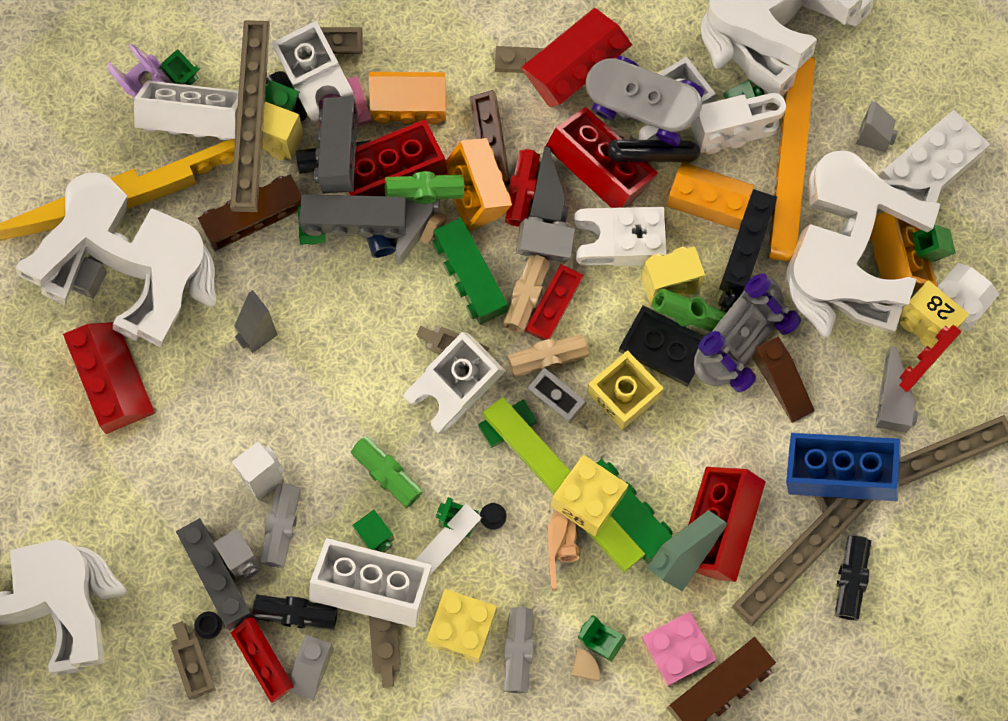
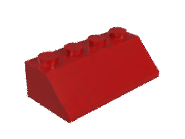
[520,8,633,107]
[545,106,658,208]
[345,119,448,197]
[63,322,155,434]
[688,467,766,582]

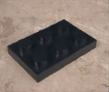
[618,305,704,387]

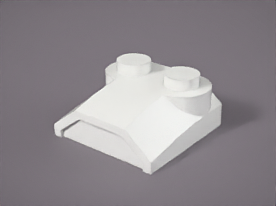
[937,263,999,331]

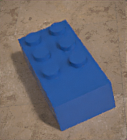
[786,433,901,501]

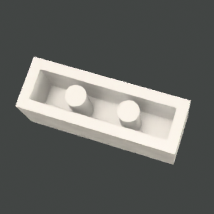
[232,442,284,501]

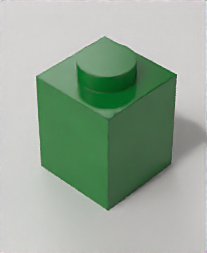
[912,224,956,262]
[352,509,394,553]

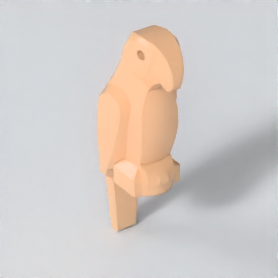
[548,510,581,591]

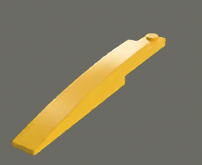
[0,138,235,240]

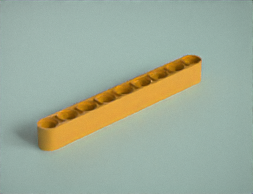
[768,57,815,262]

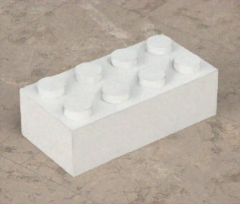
[134,81,239,140]
[879,110,990,193]
[309,538,432,627]

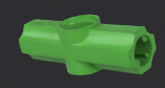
[385,171,464,204]
[652,288,726,332]
[350,436,423,509]

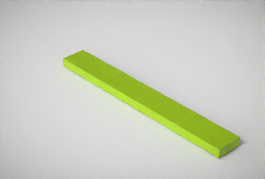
[482,397,645,573]

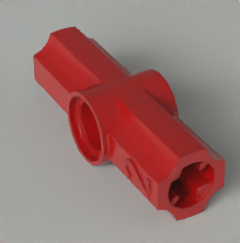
[505,149,540,227]

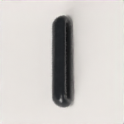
[607,140,701,163]

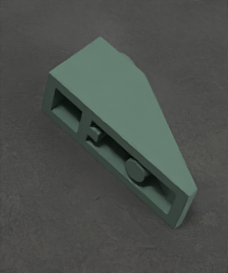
[647,510,728,592]

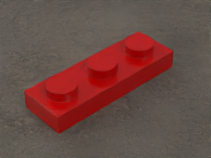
[525,264,584,340]
[899,324,962,392]
[230,617,294,703]

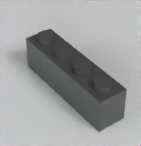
[314,96,358,194]
[299,194,407,238]
[176,518,252,631]

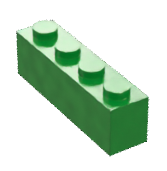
[432,218,508,325]
[597,459,673,564]

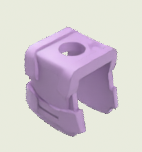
[107,44,169,98]

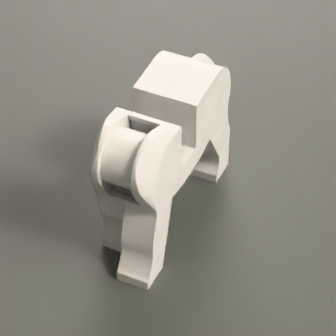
[701,0,874,96]
[786,151,943,337]
[16,172,217,347]
[0,540,127,676]

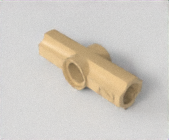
[503,255,551,333]
[507,334,589,377]

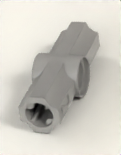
[261,483,301,568]
[504,607,533,694]

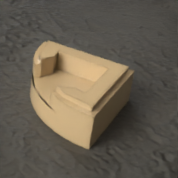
[419,212,447,244]
[572,648,600,681]

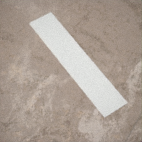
[415,504,482,575]

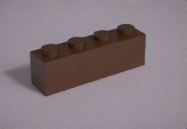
[198,174,302,252]
[667,637,776,721]

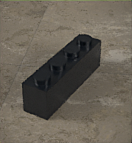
[719,189,777,295]

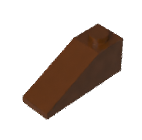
[752,336,815,423]

